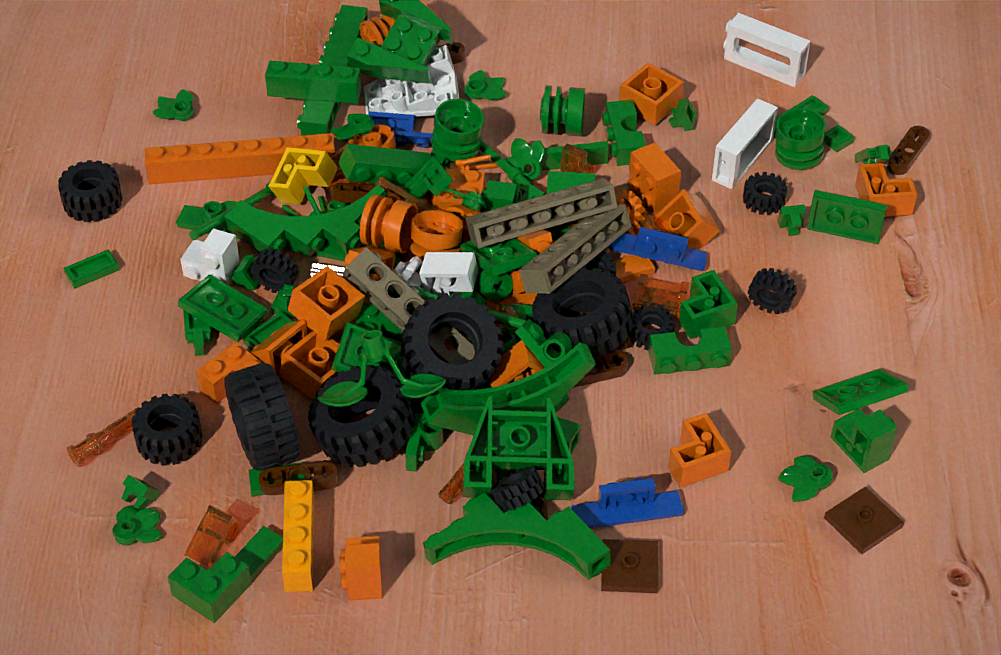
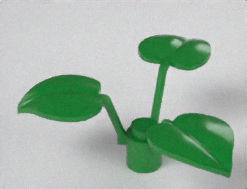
[318,330,447,407]

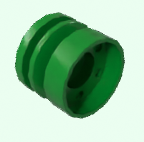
[540,85,585,136]
[432,99,484,162]
[775,108,826,170]

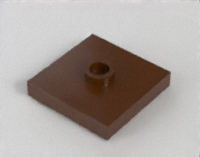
[824,487,903,554]
[601,539,658,593]

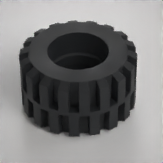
[58,160,123,222]
[132,394,202,466]

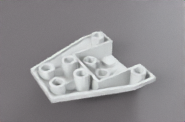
[364,45,460,117]

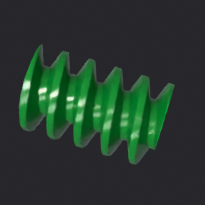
[474,266,513,301]

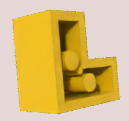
[268,147,338,205]

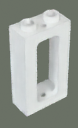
[723,13,810,87]
[712,98,778,189]

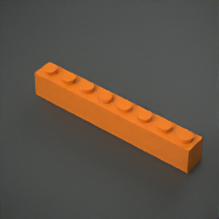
[145,133,336,184]

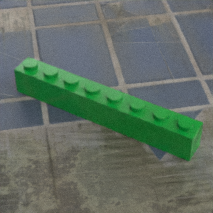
[297,5,368,136]

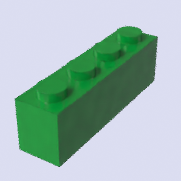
[265,60,361,104]
[338,144,432,186]

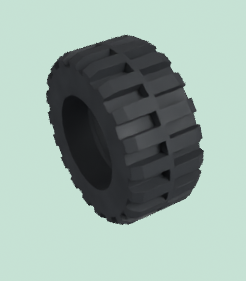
[532,268,634,358]
[400,293,504,390]
[224,363,300,471]
[308,365,415,467]

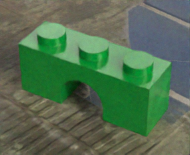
[602,100,646,166]
[648,326,732,375]

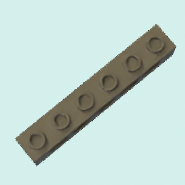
[466,178,618,248]
[519,204,632,294]
[343,247,475,365]

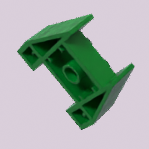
[347,0,453,84]
[462,396,574,501]

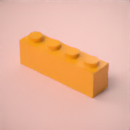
[282,480,315,592]

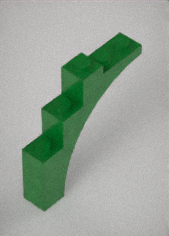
[224,185,386,258]
[421,342,596,436]
[423,492,611,580]

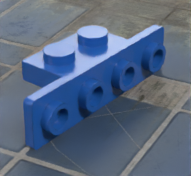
[347,111,433,148]
[609,227,706,271]
[572,478,684,529]

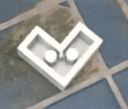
[180,229,240,286]
[419,252,479,296]

